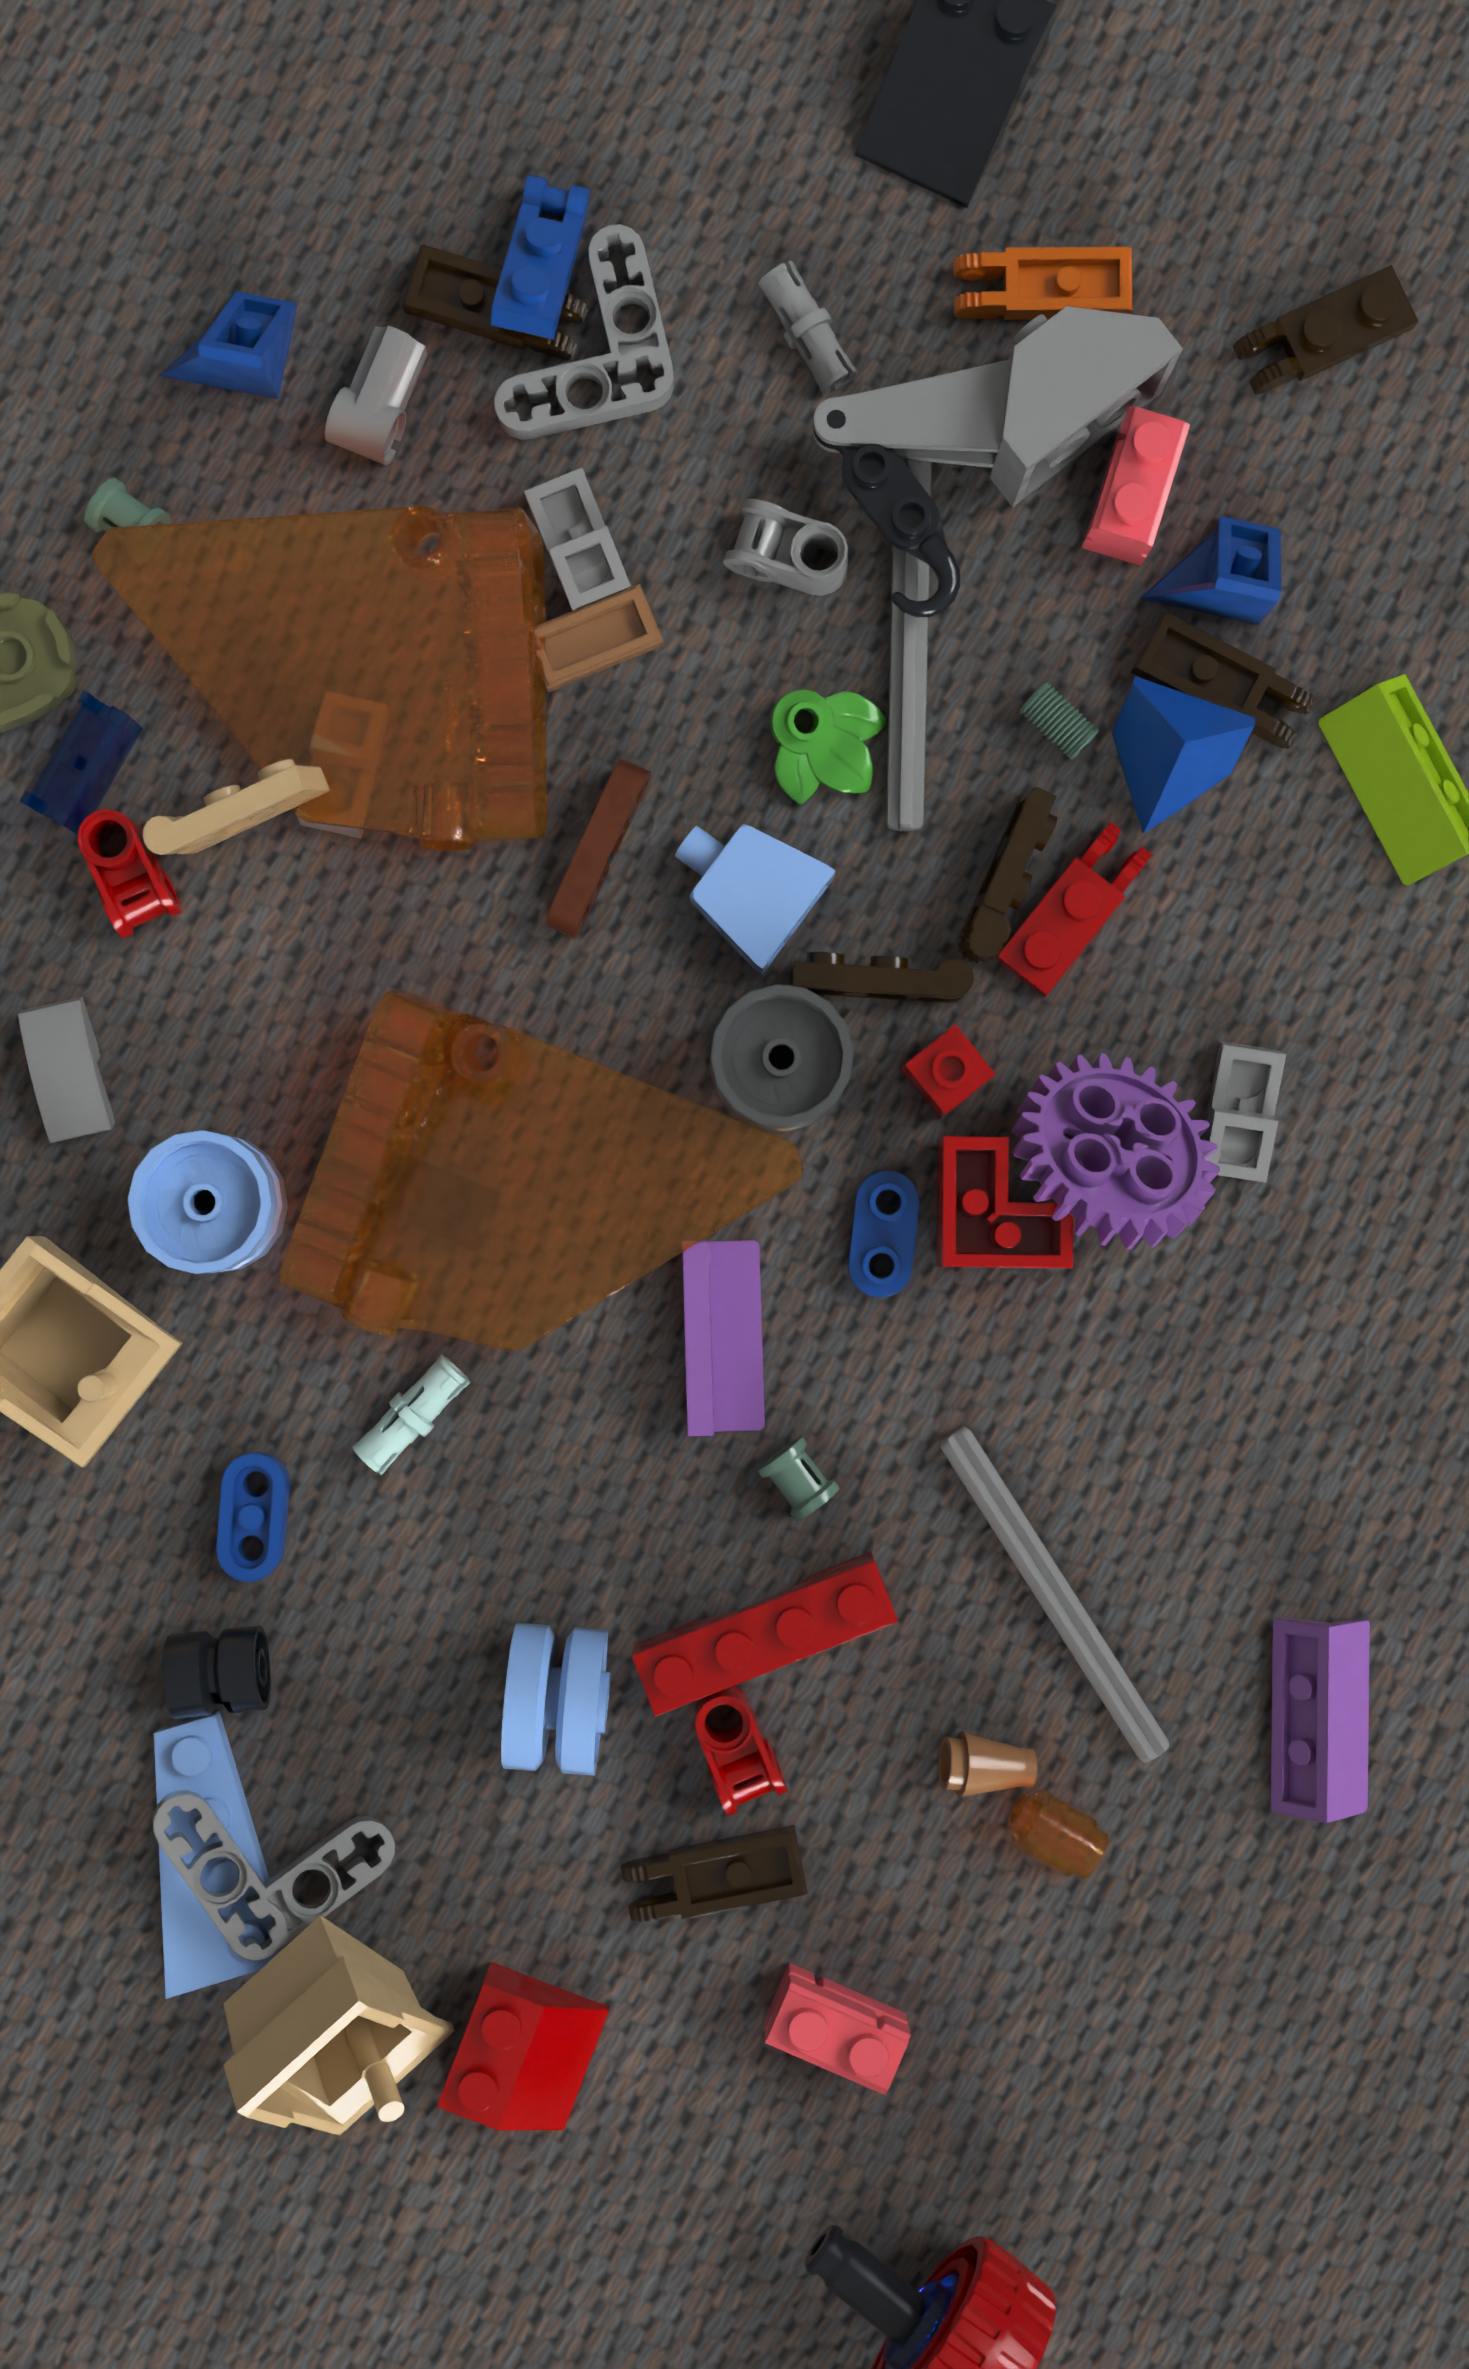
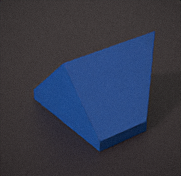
[159,291,297,399]
[1139,516,1282,625]
[1112,676,1256,834]

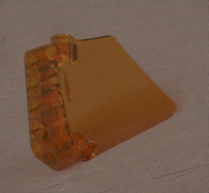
[92,505,547,851]
[279,990,804,1351]

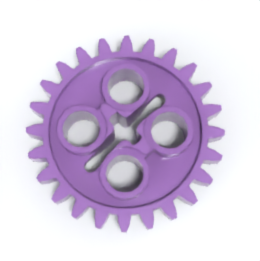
[1012,1053,1220,1250]

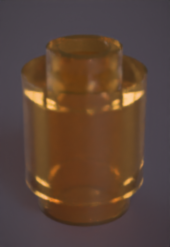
[1007,1789,1108,1879]

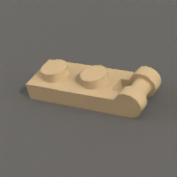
[143,759,330,855]

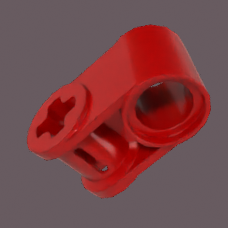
[77,809,183,939]
[695,1685,788,1816]

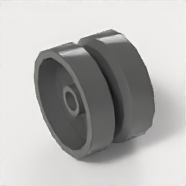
[709,984,854,1134]

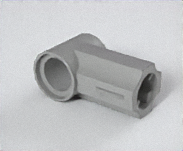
[325,325,428,466]

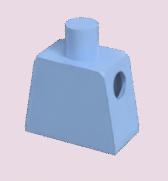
[675,824,835,975]

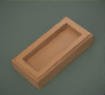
[523,584,664,693]

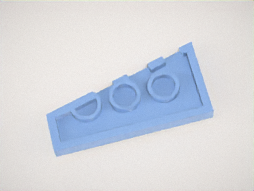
[154,1711,287,1999]

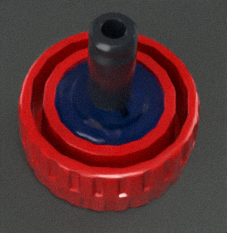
[805,2225,1056,2369]

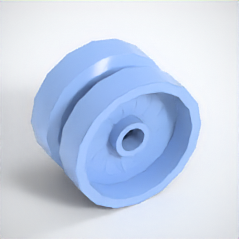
[128,1130,288,1274]
[501,1623,610,1776]

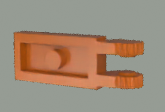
[953,247,1132,320]

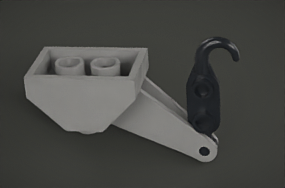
[813,306,1183,617]

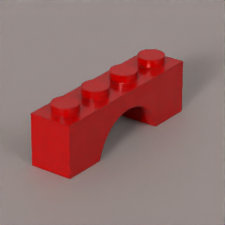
[631,1551,898,1717]

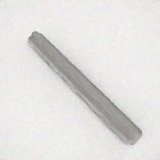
[886,459,932,831]
[940,1427,1169,1763]

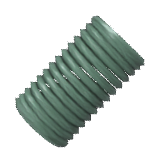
[1020,682,1099,760]

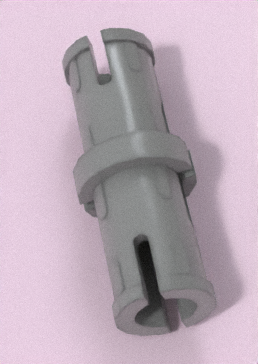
[758,261,858,395]

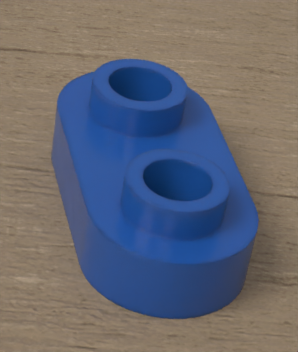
[848,1171,920,1297]
[216,1451,290,1582]

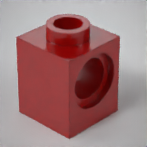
[900,1024,996,1119]

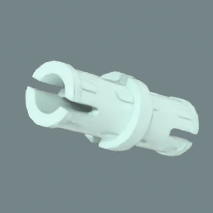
[352,1354,471,1475]

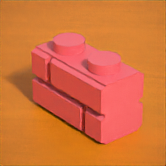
[1082,406,1190,566]
[764,1962,911,2095]

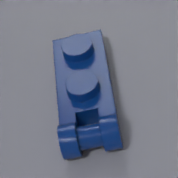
[491,174,591,340]

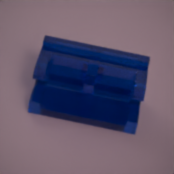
[19,690,143,835]

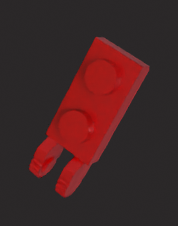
[995,821,1153,998]

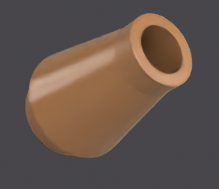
[938,1731,1037,1797]

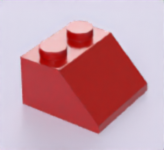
[437,1962,610,2131]

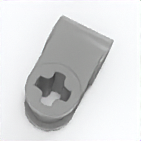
[723,499,848,596]

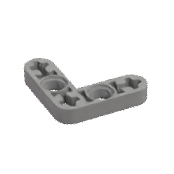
[494,224,674,440]
[153,1790,395,1961]

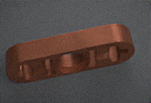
[546,758,651,939]

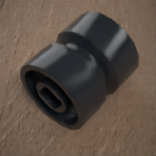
[162,1625,271,1719]

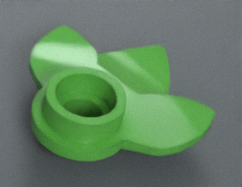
[770,689,886,805]

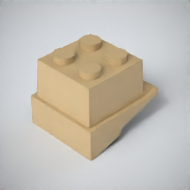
[0,1236,183,1468]
[223,1915,455,2135]

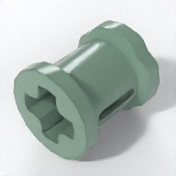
[84,478,171,562]
[756,1436,839,1522]

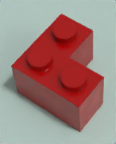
[936,1136,1074,1269]

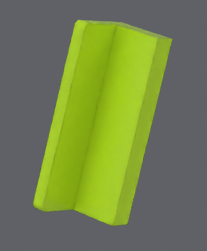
[1319,674,1469,885]

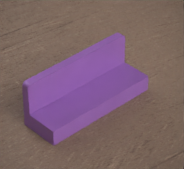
[682,1240,765,1436]
[1271,1617,1370,1823]

